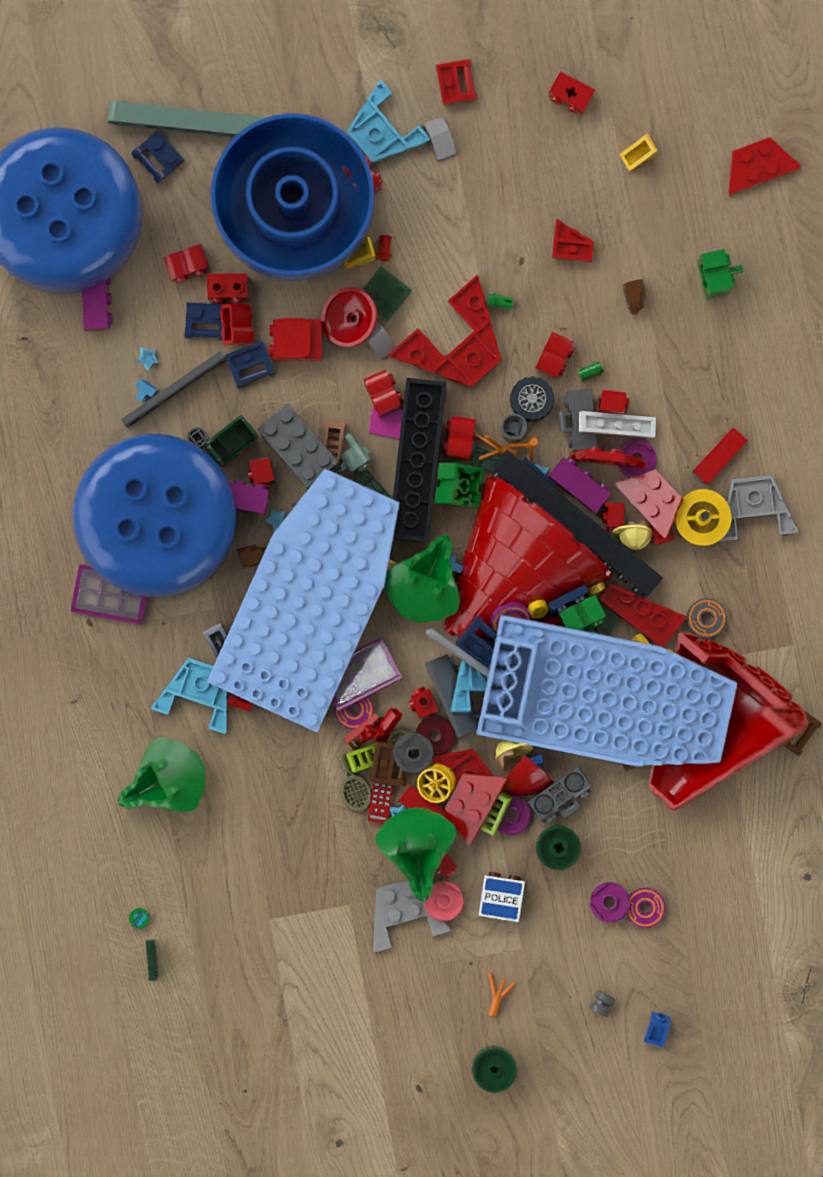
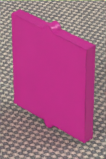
[369,405,403,439]

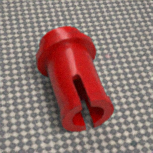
[376,235,392,261]
[227,693,253,713]

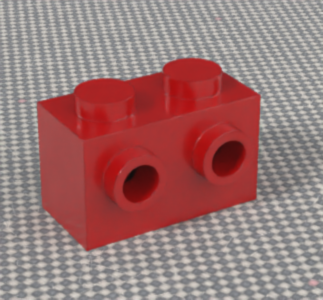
[207,273,249,304]

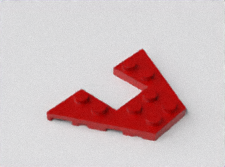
[388,275,501,388]

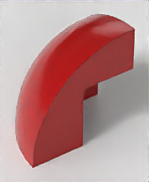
[502,756,554,796]

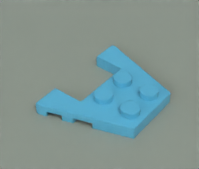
[347,80,430,163]
[151,658,227,734]
[451,659,491,713]

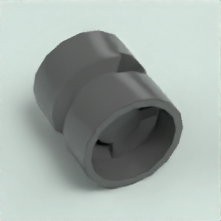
[500,414,527,443]

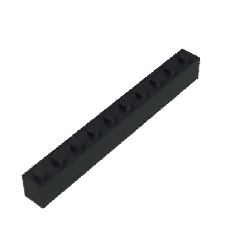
[491,449,663,596]

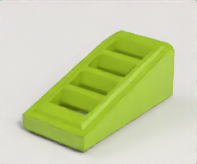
[346,743,376,773]
[480,792,512,836]

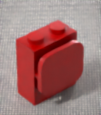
[269,318,322,362]

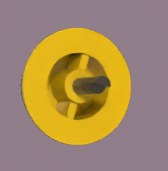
[675,489,731,546]

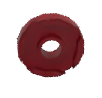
[415,716,455,755]

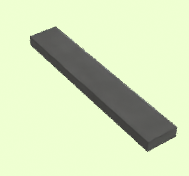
[121,351,225,427]

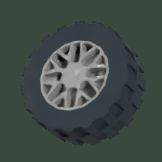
[510,376,554,422]

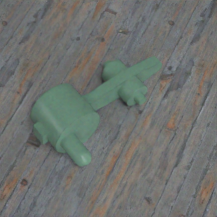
[336,433,372,474]

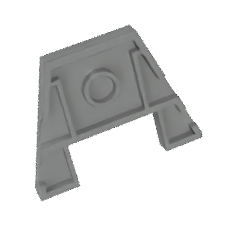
[719,475,798,542]
[373,880,450,953]

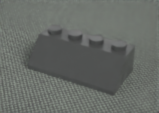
[425,654,480,738]

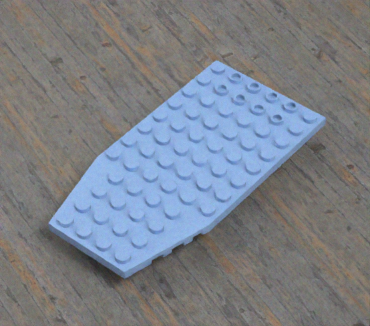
[207,469,399,732]
[477,615,737,766]

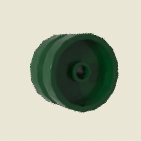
[536,825,581,870]
[472,1045,517,1093]

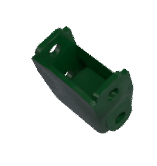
[205,414,259,466]

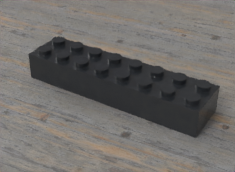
[393,378,446,544]

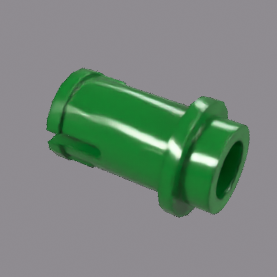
[487,292,514,310]
[577,361,604,382]

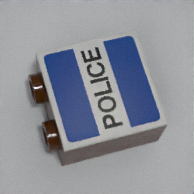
[478,872,525,922]

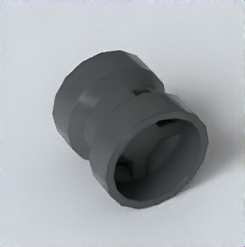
[187,427,208,449]
[589,990,616,1017]

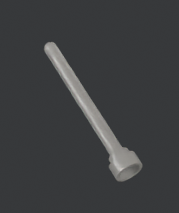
[426,628,490,678]

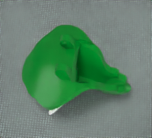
[384,534,460,623]
[118,737,206,813]
[375,808,456,903]

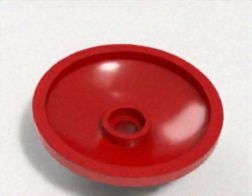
[321,287,377,347]

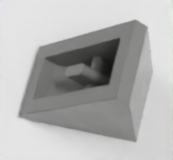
[424,117,456,161]
[366,322,396,360]
[202,623,227,659]

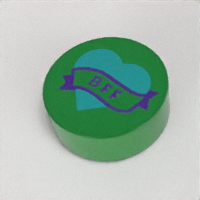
[129,908,150,929]

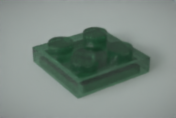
[362,266,412,323]

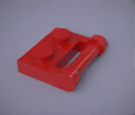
[435,59,478,105]

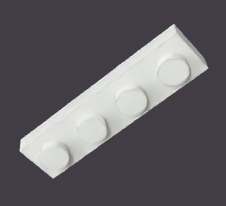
[579,411,656,438]

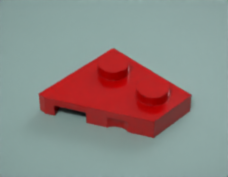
[552,219,594,263]

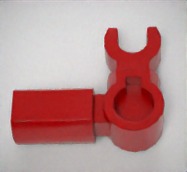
[358,707,402,742]

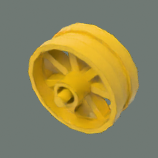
[417,764,456,803]

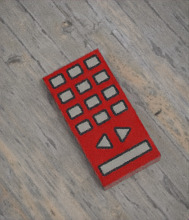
[344,713,381,751]
[367,782,394,824]

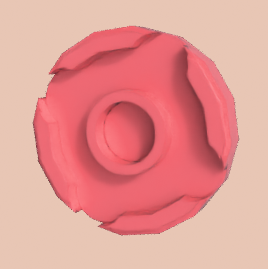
[423,881,464,922]

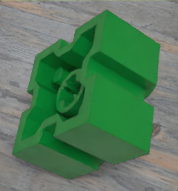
[697,249,743,299]
[435,463,484,509]
[559,595,606,633]

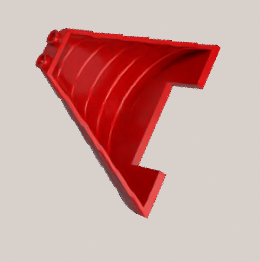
[444,474,613,642]
[648,632,807,811]

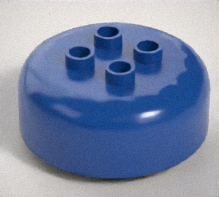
[211,113,374,281]
[0,127,143,294]
[72,434,237,598]

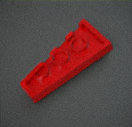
[598,584,687,647]

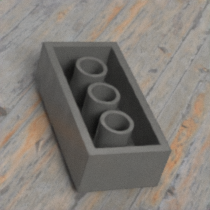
[257,404,341,490]

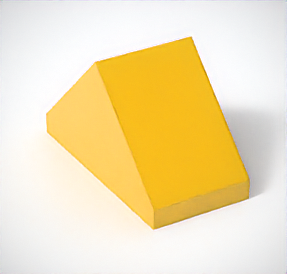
[619,134,658,171]
[344,237,376,269]

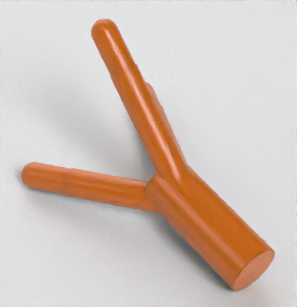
[474,434,517,460]
[507,436,538,463]
[488,973,516,1017]

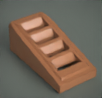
[323,420,346,464]

